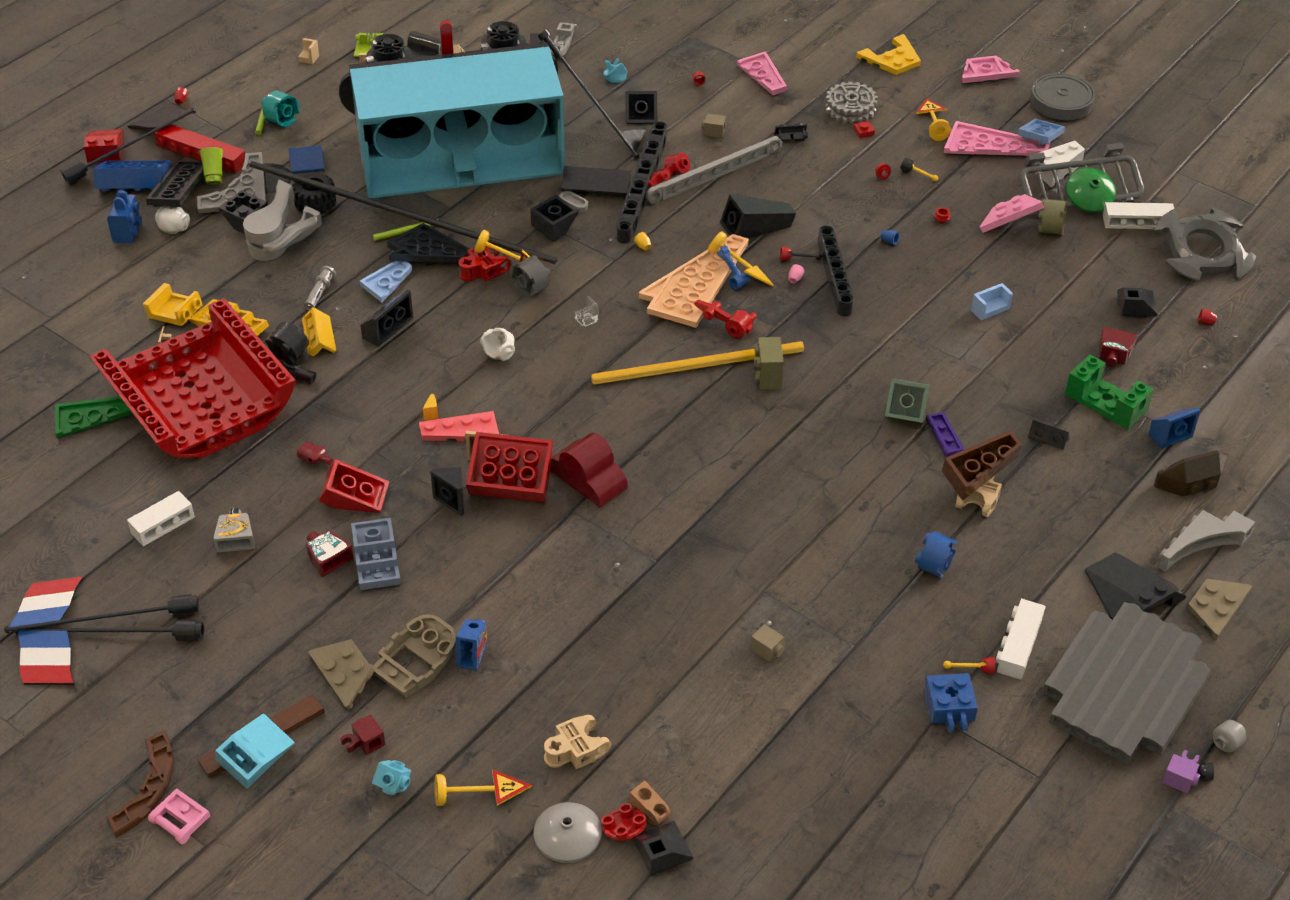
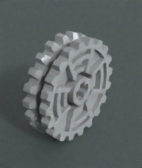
[825,82,878,124]

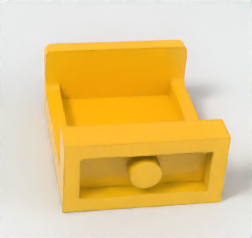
[143,283,203,326]

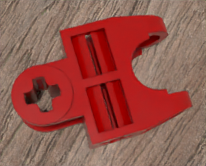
[459,246,512,281]

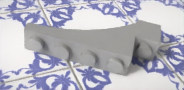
[1158,510,1255,572]

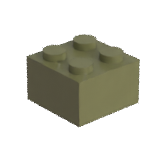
[754,337,784,390]

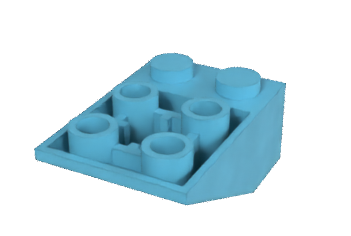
[215,713,295,789]

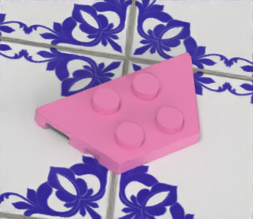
[962,56,1020,83]
[980,194,1044,233]

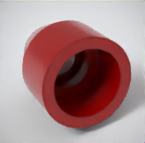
[174,87,189,105]
[1197,308,1217,325]

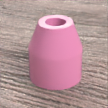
[788,264,805,284]

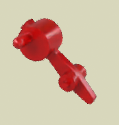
[648,153,690,187]
[694,299,757,339]

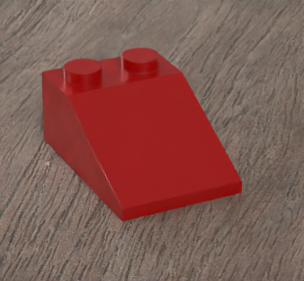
[83,129,124,163]
[318,459,389,513]

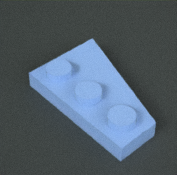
[360,261,412,303]

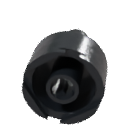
[265,322,309,365]

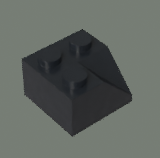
[530,195,579,241]

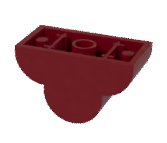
[550,433,628,508]

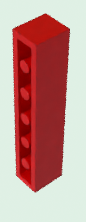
[154,124,246,174]

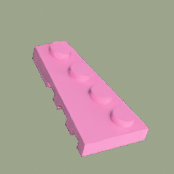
[737,51,787,95]

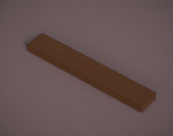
[197,694,325,778]

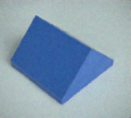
[288,145,325,174]

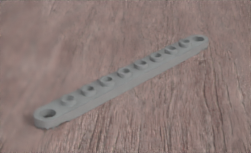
[646,136,783,204]

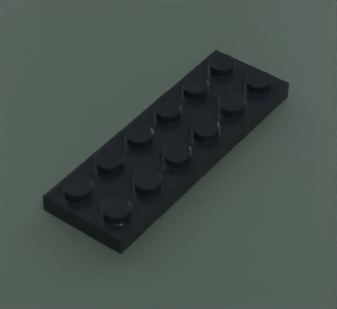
[146,160,204,208]

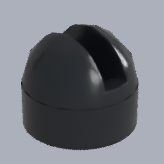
[1197,763,1214,781]

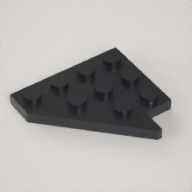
[387,223,470,263]

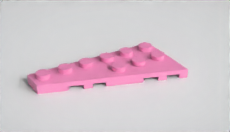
[944,121,1050,156]

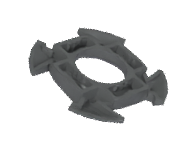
[1154,207,1256,282]

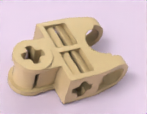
[955,476,1002,517]
[544,715,611,769]

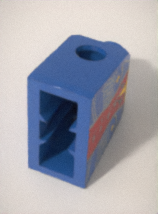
[456,619,487,670]

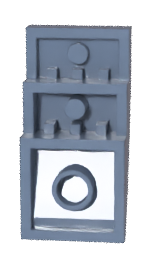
[351,518,401,590]

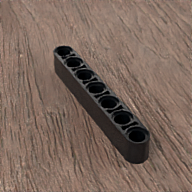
[818,225,854,316]

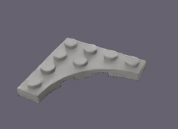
[197,152,266,213]

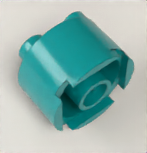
[261,91,300,127]

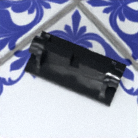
[774,123,808,141]
[1028,420,1070,450]

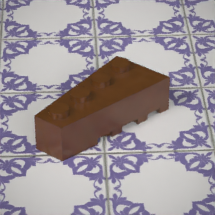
[942,430,1022,501]

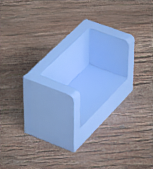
[971,283,1013,321]

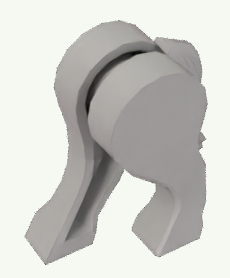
[243,180,322,261]

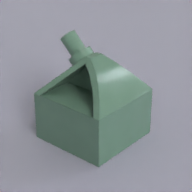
[885,378,930,423]

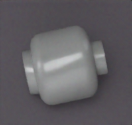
[1212,720,1246,752]

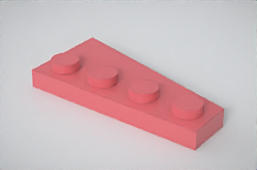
[419,411,499,442]

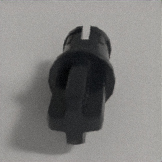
[282,363,317,383]

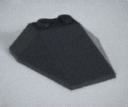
[1085,552,1187,620]

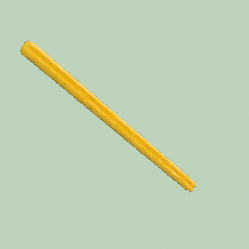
[591,341,804,385]

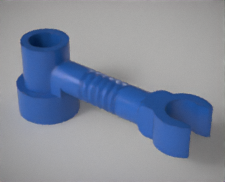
[717,246,750,290]

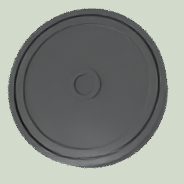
[1030,73,1095,120]

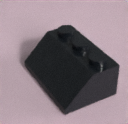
[360,290,413,347]

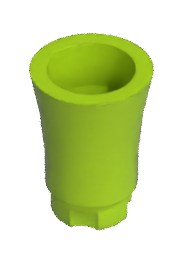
[199,147,223,185]

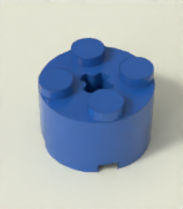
[915,531,958,578]

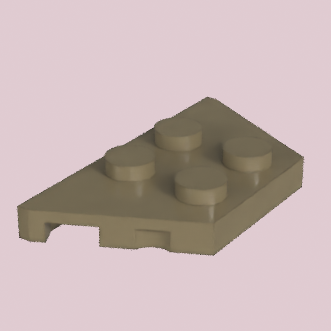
[1187,579,1252,640]
[308,639,374,710]

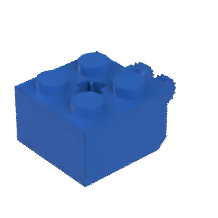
[107,190,142,243]
[924,673,978,732]

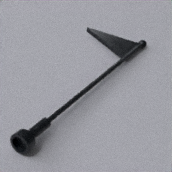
[537,29,646,159]

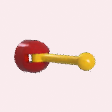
[943,657,995,674]

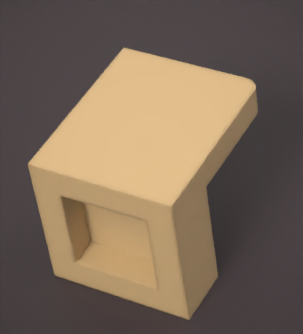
[298,38,319,64]

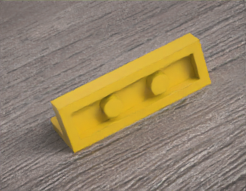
[302,307,337,357]

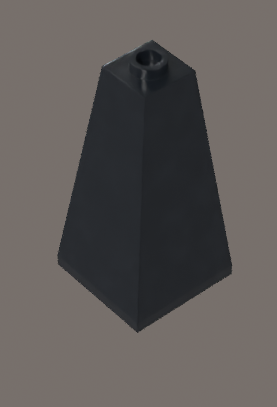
[720,194,796,239]

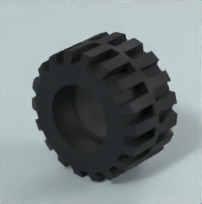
[292,173,336,213]

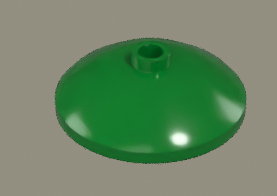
[1066,168,1116,213]

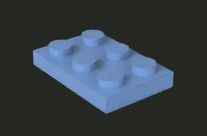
[1017,118,1065,144]

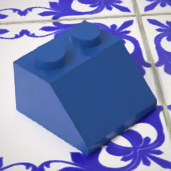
[1148,408,1201,448]

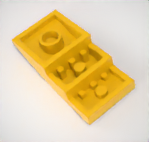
[189,299,269,336]

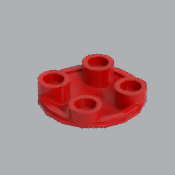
[601,803,647,841]

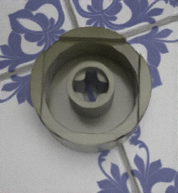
[1038,199,1067,235]

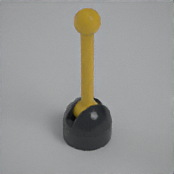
[900,157,938,182]

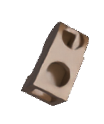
[628,781,671,826]

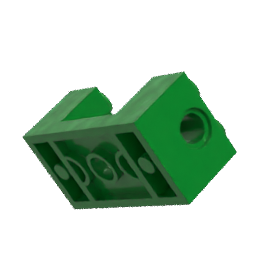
[1065,355,1154,429]

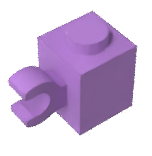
[1162,750,1200,794]

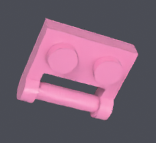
[148,789,210,844]

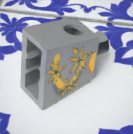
[214,508,255,553]

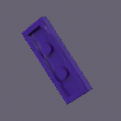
[926,412,964,457]

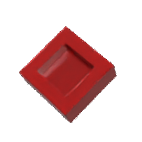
[854,121,875,138]

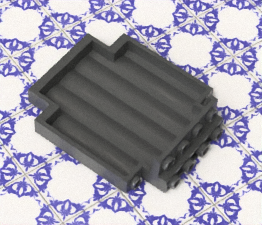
[1043,602,1211,765]

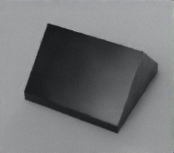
[625,91,658,123]
[430,467,464,516]

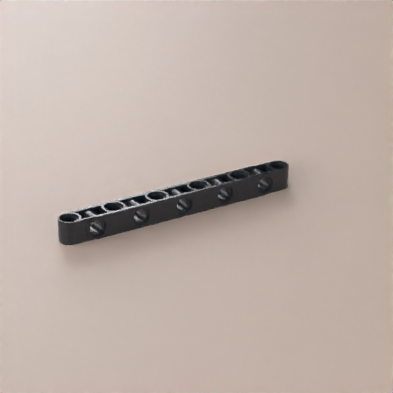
[617,121,667,243]

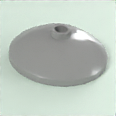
[534,802,602,863]

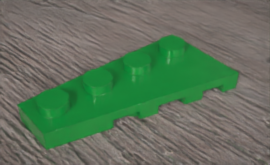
[55,396,133,438]

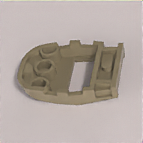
[370,614,456,699]

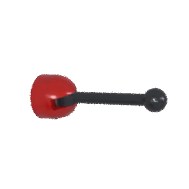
[780,247,822,261]

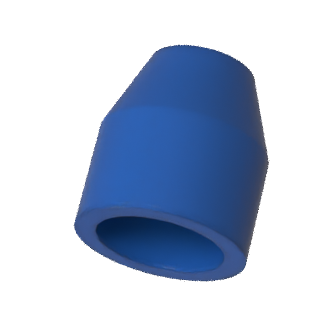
[881,230,900,245]

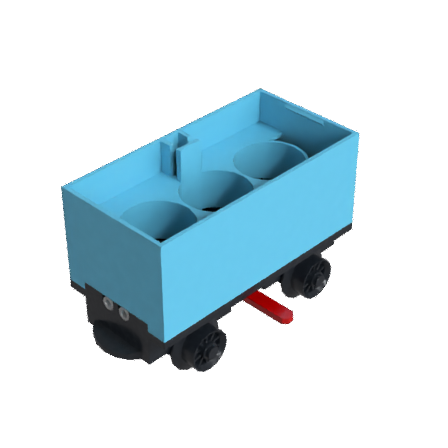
[339,20,565,198]

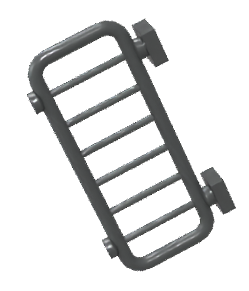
[1020,143,1144,211]

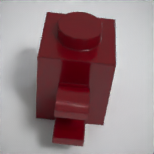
[340,714,386,755]

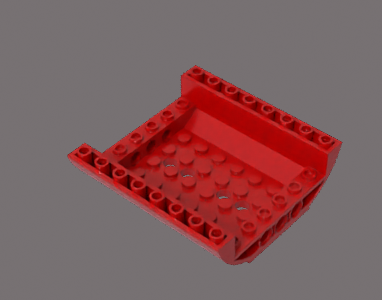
[89,298,295,459]

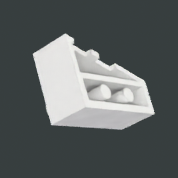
[1036,141,1085,188]

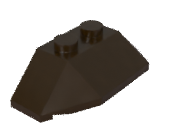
[1154,450,1228,497]

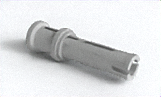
[303,266,336,310]

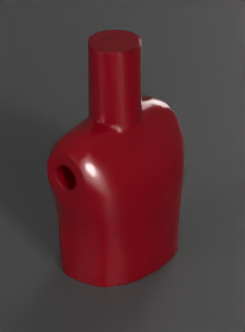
[297,441,333,465]

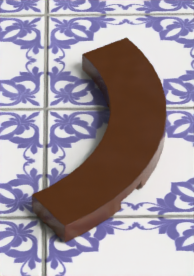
[106,731,173,838]

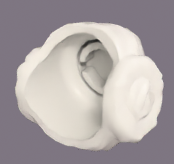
[155,206,190,234]
[480,328,515,361]

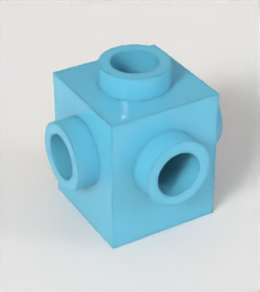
[372,760,411,795]

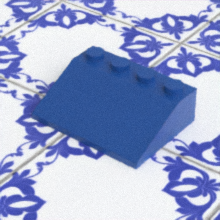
[93,160,171,191]

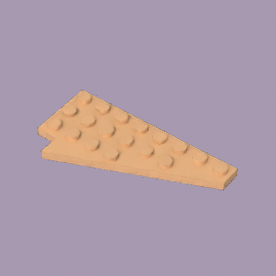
[639,234,749,328]

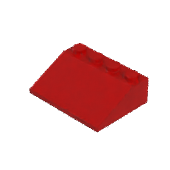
[466,432,553,503]

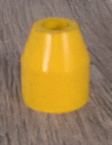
[634,232,651,251]

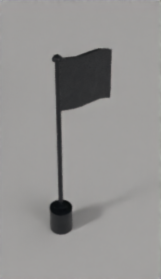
[60,108,196,185]

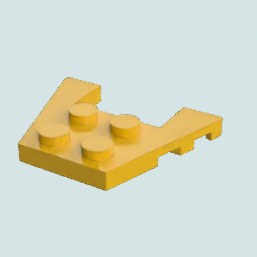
[856,34,921,75]

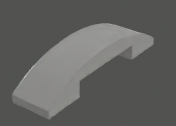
[550,22,575,56]

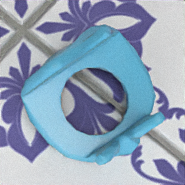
[603,58,628,83]

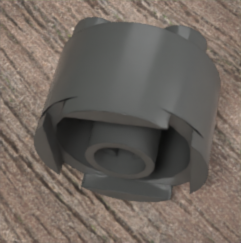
[510,255,551,297]

